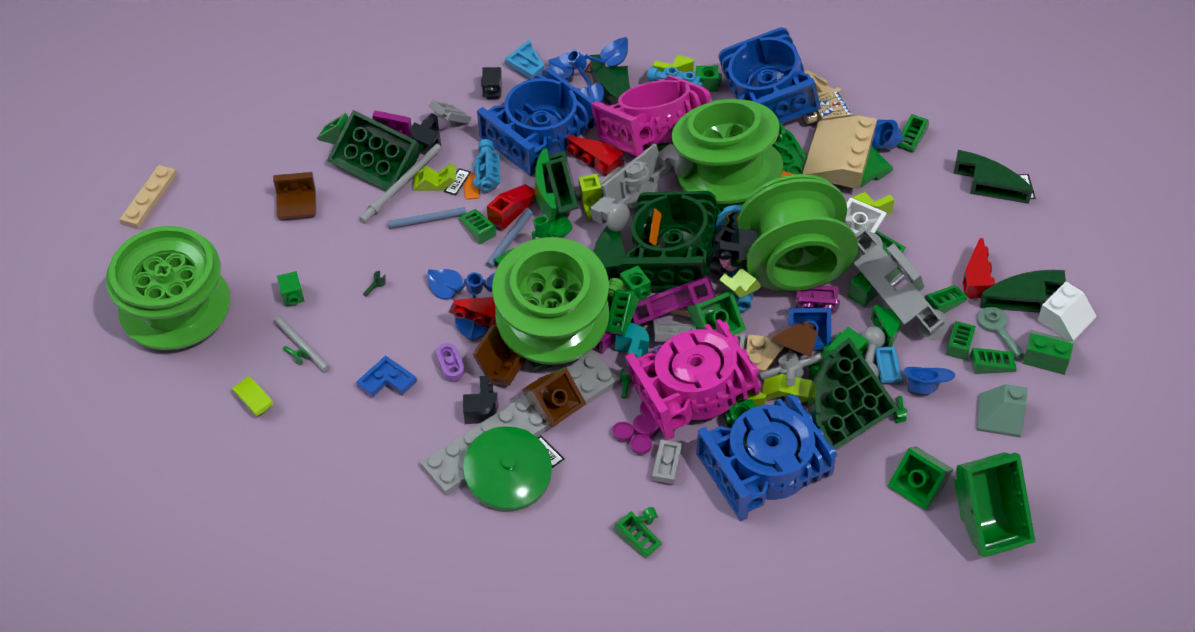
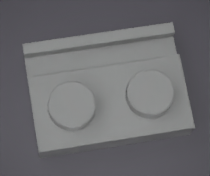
[429,100,472,124]

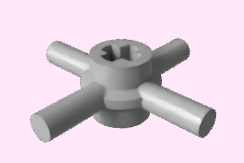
[760,348,823,386]

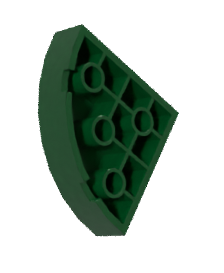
[807,337,899,451]

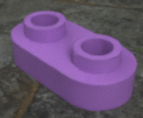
[436,343,465,381]

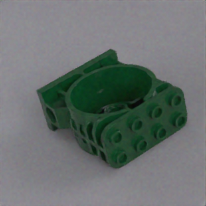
[621,191,719,291]

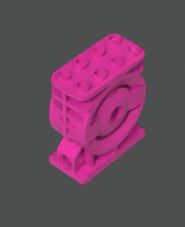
[591,75,711,157]
[625,319,762,440]

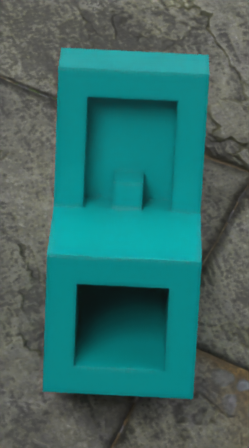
[615,323,649,368]

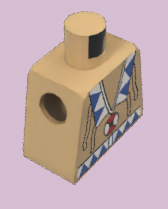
[804,90,853,125]

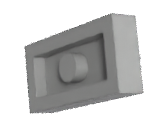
[652,440,682,484]

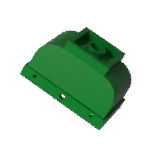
[953,452,1036,557]

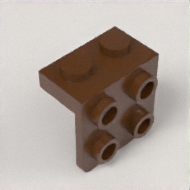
[273,172,316,220]
[473,326,526,386]

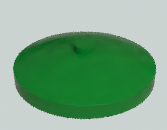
[463,426,552,511]

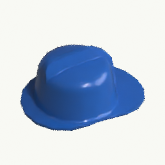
[872,120,904,150]
[903,367,955,395]

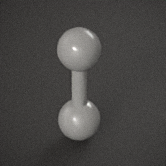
[862,326,885,378]

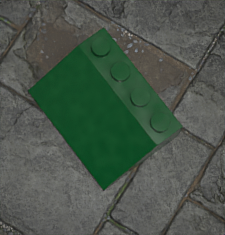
[327,110,424,191]

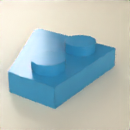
[505,40,545,79]

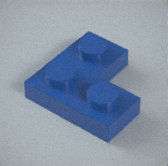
[356,355,417,398]

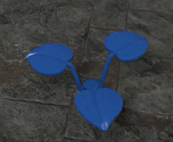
[548,37,628,102]
[427,269,495,340]

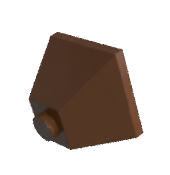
[767,321,818,357]
[522,367,586,427]

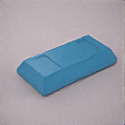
[875,347,903,384]

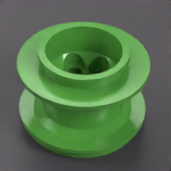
[672,99,783,209]
[738,174,858,292]
[106,226,230,350]
[492,237,609,365]

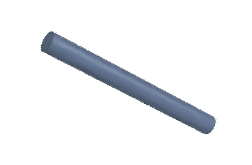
[388,207,466,229]
[486,209,533,268]

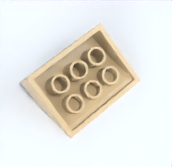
[803,115,877,189]

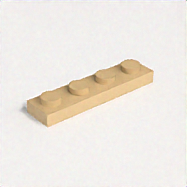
[120,165,177,229]

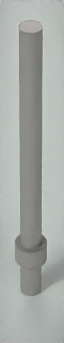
[359,144,442,223]

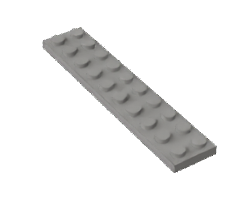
[420,352,620,496]

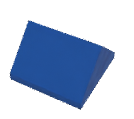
[787,308,831,350]

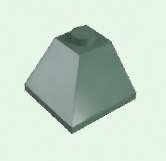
[977,384,1027,437]

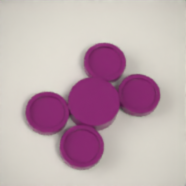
[612,402,659,454]

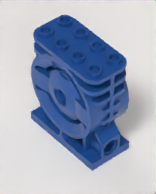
[718,27,821,124]
[477,68,595,177]
[696,394,837,521]

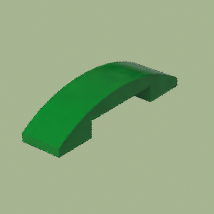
[534,149,556,221]

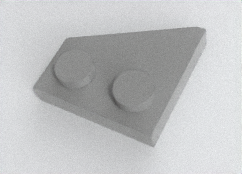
[652,318,696,344]

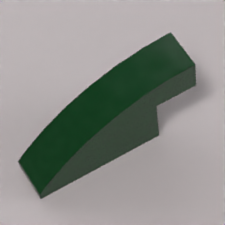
[590,54,630,105]
[953,150,1033,204]
[546,151,579,214]
[593,226,626,280]
[980,270,1066,313]

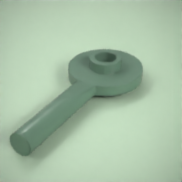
[977,307,1024,359]

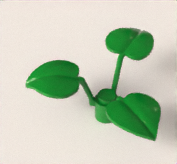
[495,213,572,264]

